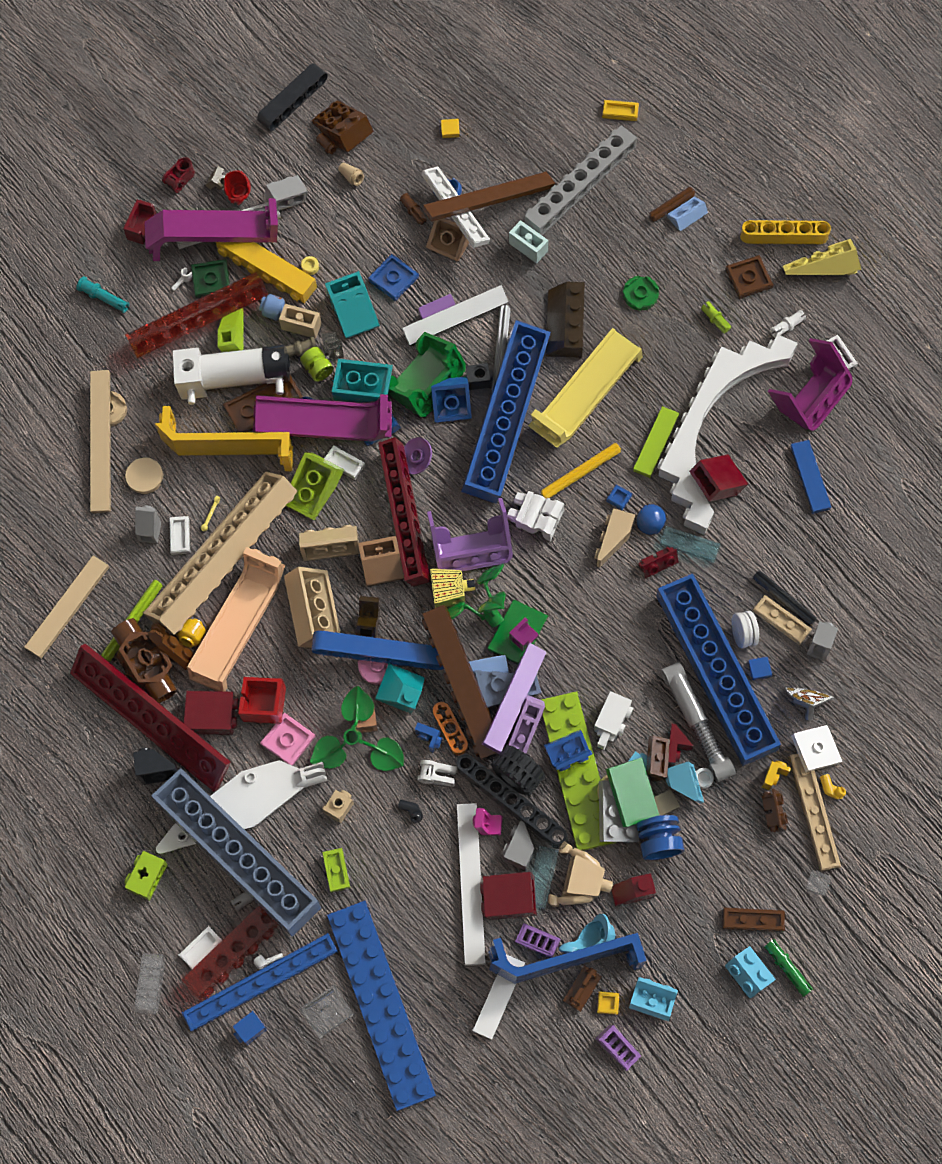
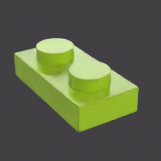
[322,848,351,893]

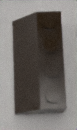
[546,282,585,358]

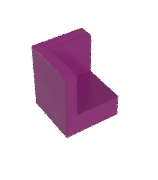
[509,617,539,651]

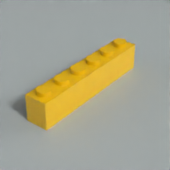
[216,242,317,304]

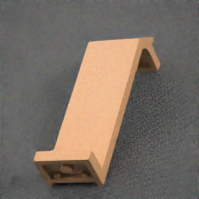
[187,547,285,691]

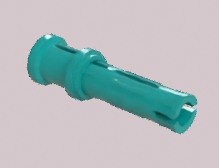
[76,276,130,313]

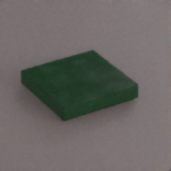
[191,259,231,299]

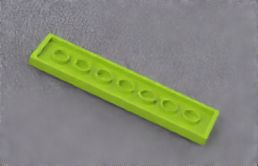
[542,691,616,851]

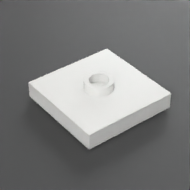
[791,725,842,772]

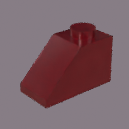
[611,873,656,907]

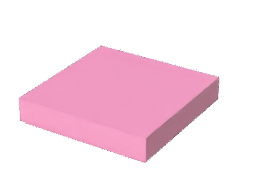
[260,713,316,766]

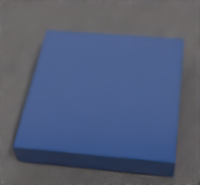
[368,254,419,302]

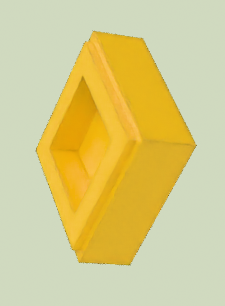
[441,119,460,138]
[597,992,619,1015]

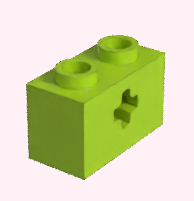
[125,851,168,901]

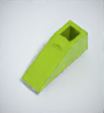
[218,305,243,352]

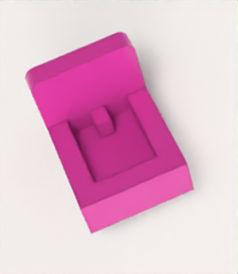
[473,808,503,835]

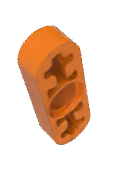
[433,702,468,755]

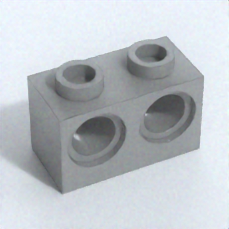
[807,621,838,661]

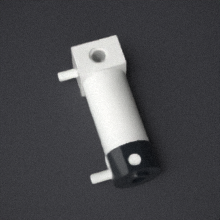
[173,344,290,405]

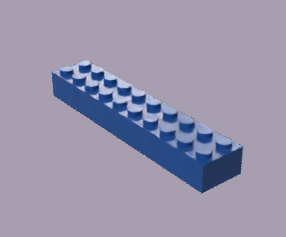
[461,320,551,504]
[656,574,781,766]

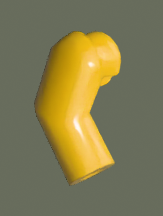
[820,774,846,799]

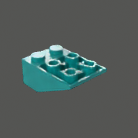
[325,271,380,339]

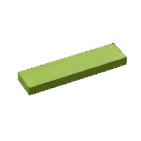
[633,406,679,478]

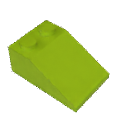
[286,452,344,520]

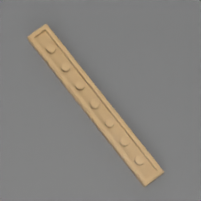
[90,370,111,513]

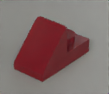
[668,724,693,767]

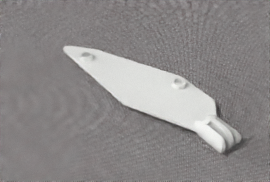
[156,760,328,854]

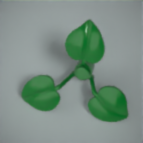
[447,563,506,628]
[310,686,404,771]

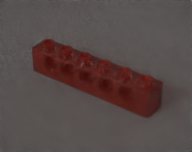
[181,906,279,1000]

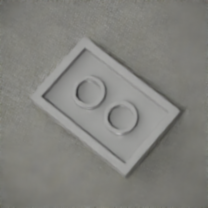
[599,780,639,843]

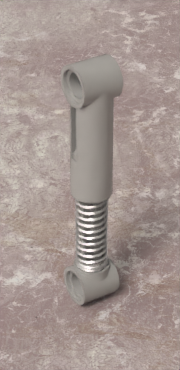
[661,662,736,783]

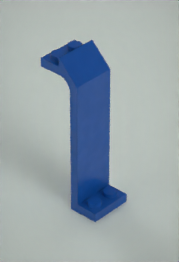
[488,933,647,984]

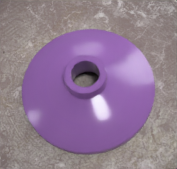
[404,437,432,474]

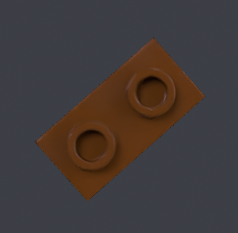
[762,788,788,832]
[563,965,602,1012]

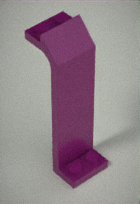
[145,198,278,261]
[253,394,392,441]

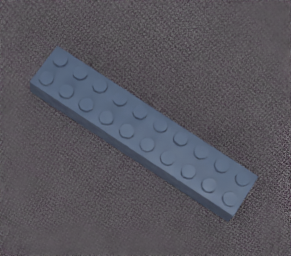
[151,768,321,937]

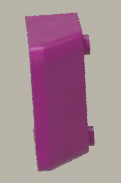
[767,338,853,431]

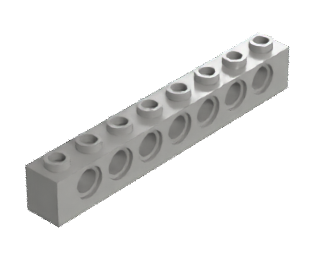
[524,125,637,235]

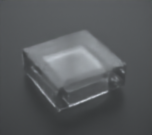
[805,870,831,897]

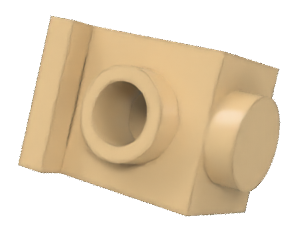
[323,790,354,823]

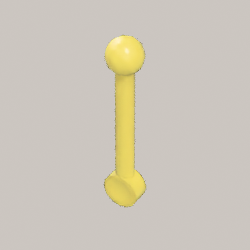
[201,496,220,531]

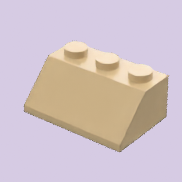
[299,525,360,561]

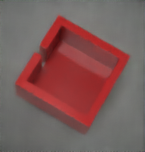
[238,677,286,724]

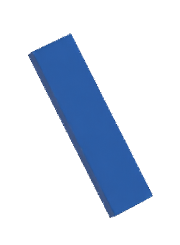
[790,440,831,514]

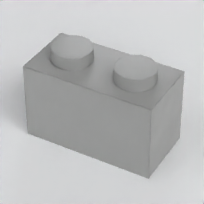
[264,175,308,211]

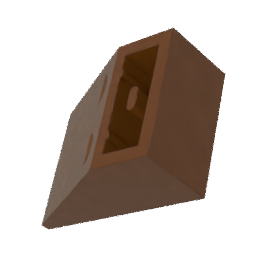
[311,100,374,152]

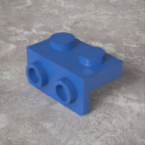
[544,730,592,771]

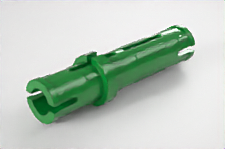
[764,939,813,997]

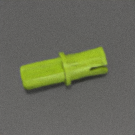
[701,301,731,333]

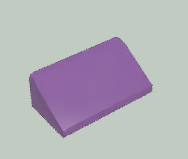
[418,294,456,319]

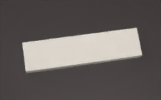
[473,954,525,1040]

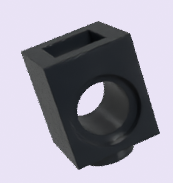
[466,363,493,390]

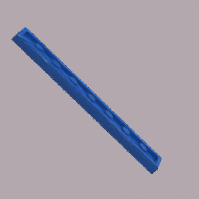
[182,933,338,1032]

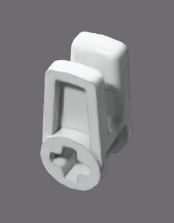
[417,760,457,787]

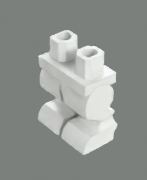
[507,491,564,542]

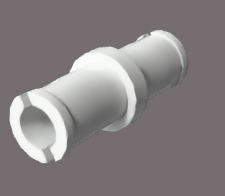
[770,310,806,338]

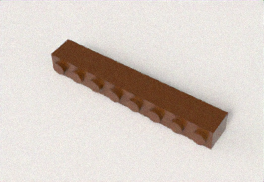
[422,605,504,760]

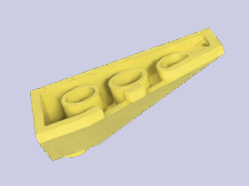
[783,239,861,275]

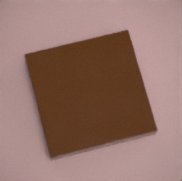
[725,255,773,299]

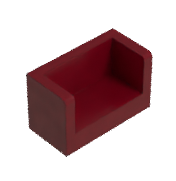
[123,199,157,245]

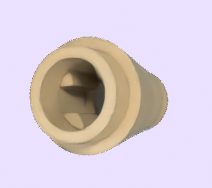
[338,162,364,186]

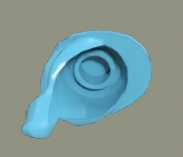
[559,914,616,953]

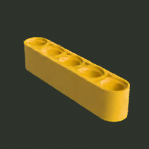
[740,220,831,244]

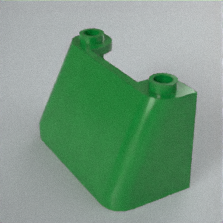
[388,332,466,417]

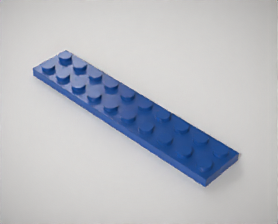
[327,901,436,1112]

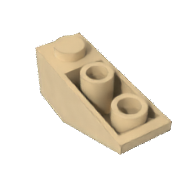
[594,508,635,567]

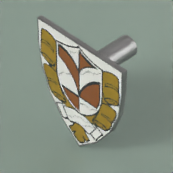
[785,687,834,721]

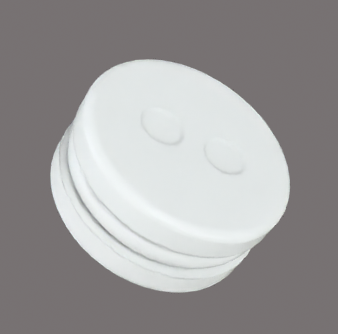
[732,611,759,649]

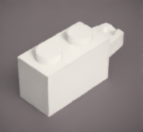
[594,691,633,750]

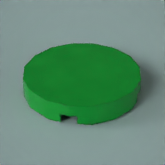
[623,276,659,310]

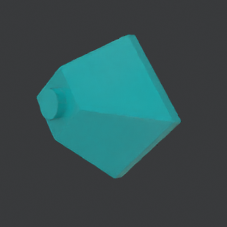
[375,663,425,714]

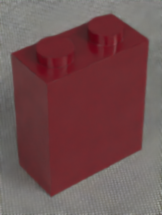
[689,454,748,502]
[184,691,239,735]
[480,872,537,920]

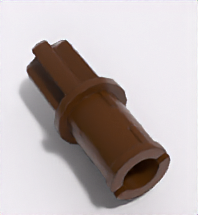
[400,193,427,225]

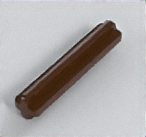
[649,187,695,222]

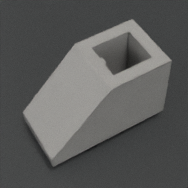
[135,505,161,544]
[502,821,534,871]

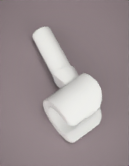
[171,268,192,291]
[254,953,283,970]

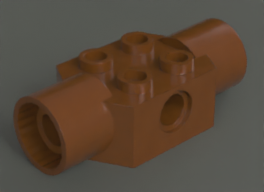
[111,618,178,704]

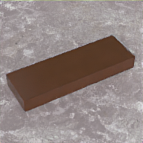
[722,908,785,932]

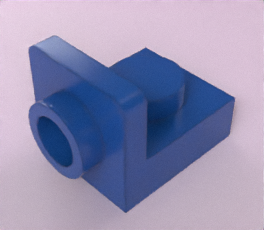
[415,723,442,753]

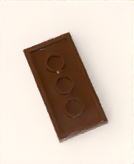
[223,375,304,433]

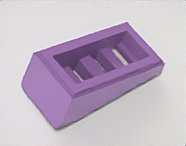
[515,923,561,958]
[596,1025,641,1071]

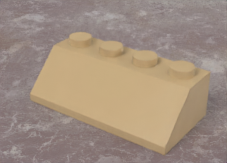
[284,567,340,648]

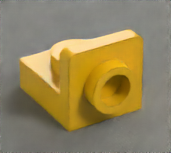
[762,761,791,790]

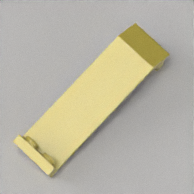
[528,328,643,447]

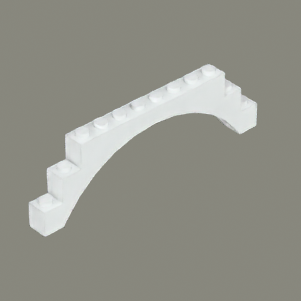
[657,334,798,535]

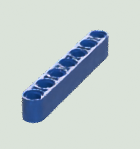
[311,631,444,670]

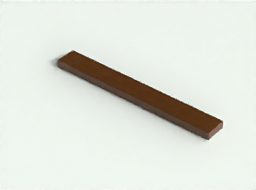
[423,171,555,222]

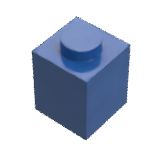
[233,1011,267,1046]

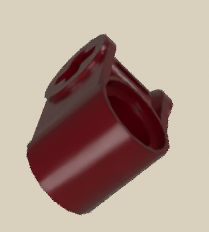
[162,157,195,193]

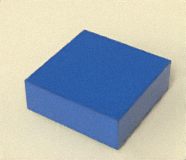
[606,485,632,511]
[748,657,772,680]

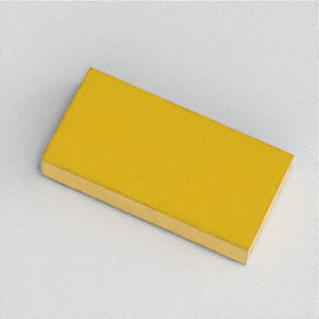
[602,100,639,121]

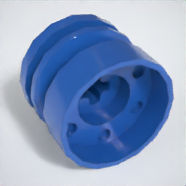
[637,815,685,860]

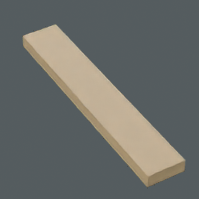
[25,556,109,659]
[789,753,841,872]

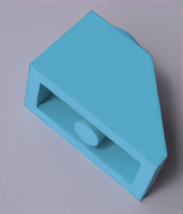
[666,762,704,804]

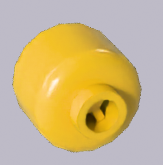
[177,618,206,648]

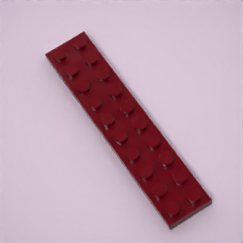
[70,643,231,792]

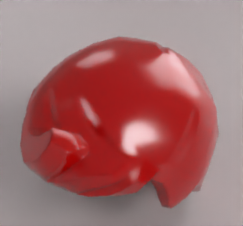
[224,170,251,206]

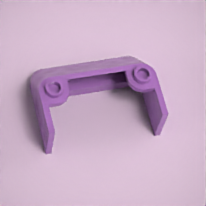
[427,498,513,571]

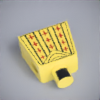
[430,569,475,608]

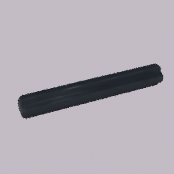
[753,570,817,626]

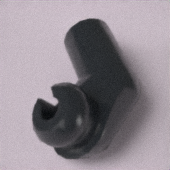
[398,799,423,823]

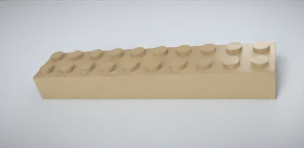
[143,472,297,635]

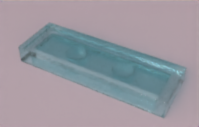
[660,526,720,563]
[533,846,559,910]

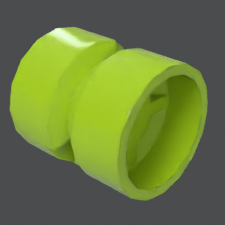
[300,347,334,382]

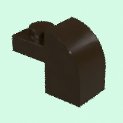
[356,596,380,638]

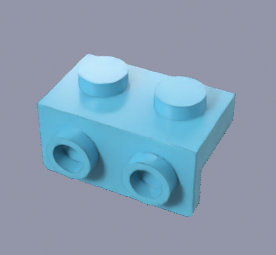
[725,946,776,999]
[629,977,678,1021]

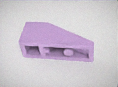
[508,695,545,754]

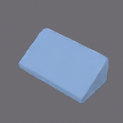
[667,197,708,231]
[469,655,509,680]

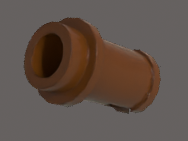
[316,133,337,154]

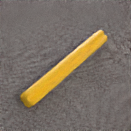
[541,443,621,499]

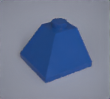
[431,376,472,422]

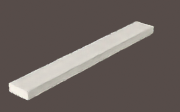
[457,803,486,966]

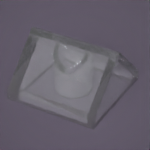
[299,985,354,1039]

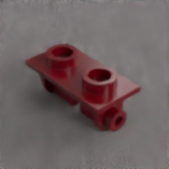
[638,547,679,579]

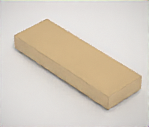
[753,595,812,645]

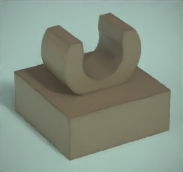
[205,166,225,190]

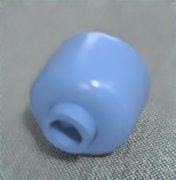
[259,294,285,321]

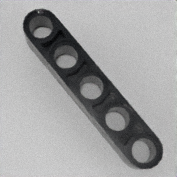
[257,63,328,131]

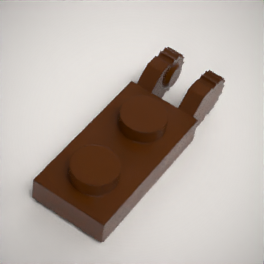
[148,623,194,670]

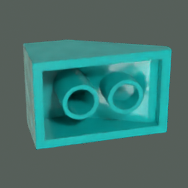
[332,359,393,403]

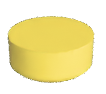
[301,256,319,275]

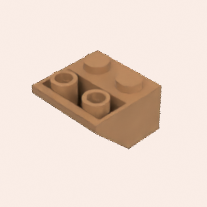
[358,536,404,586]

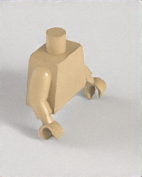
[548,844,613,907]

